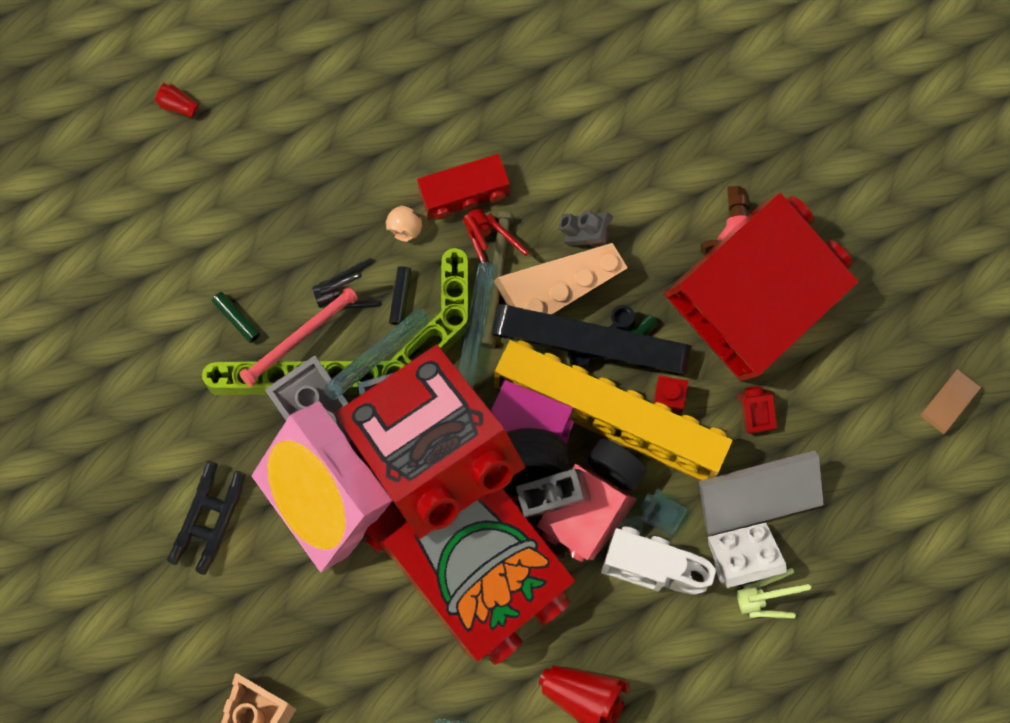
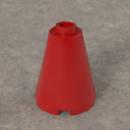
[539,665,630,723]

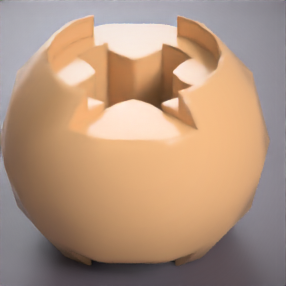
[386,206,422,242]

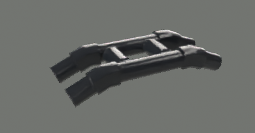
[167,461,246,575]

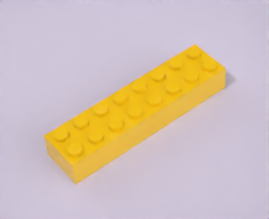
[494,340,733,481]

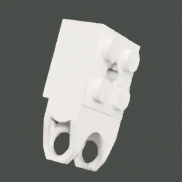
[601,526,716,595]

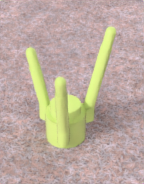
[737,568,812,619]

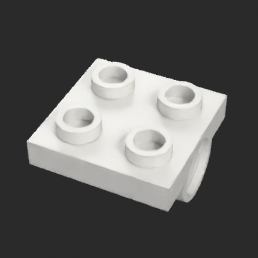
[708,522,787,588]

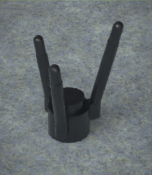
[312,258,380,309]

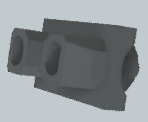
[559,211,613,248]

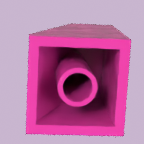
[491,380,575,445]

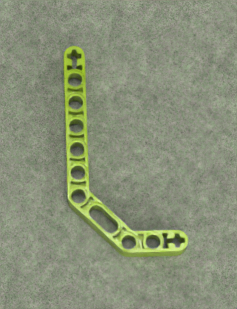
[202,248,468,396]

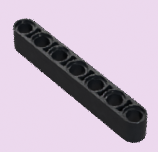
[491,304,692,376]

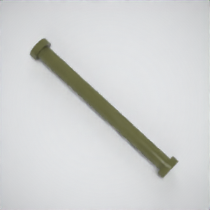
[478,212,514,348]

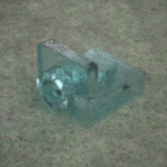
[640,489,688,537]

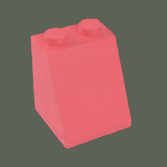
[536,464,637,562]

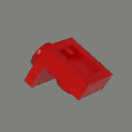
[737,386,777,434]

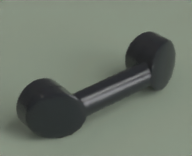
[568,305,635,369]

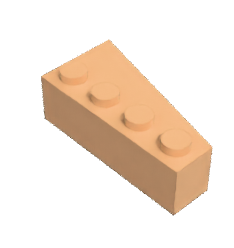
[493,243,627,314]
[221,673,297,723]

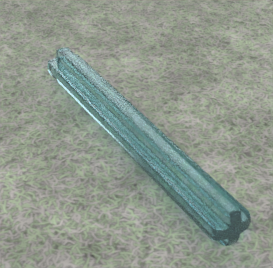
[458,262,495,389]
[323,309,429,400]

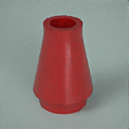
[154,83,199,118]

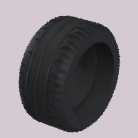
[503,428,569,496]

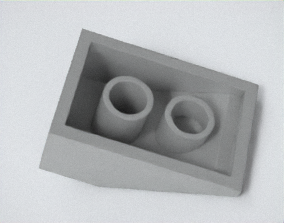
[265,355,353,444]

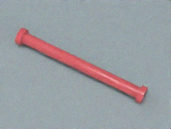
[239,286,358,387]

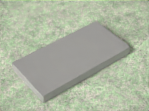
[699,450,824,536]

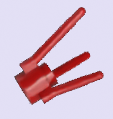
[463,209,529,277]

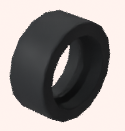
[587,439,647,491]

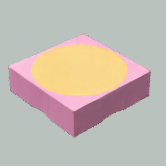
[252,401,392,573]

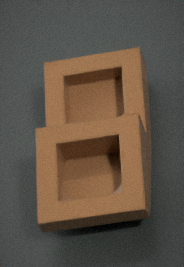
[920,369,981,434]

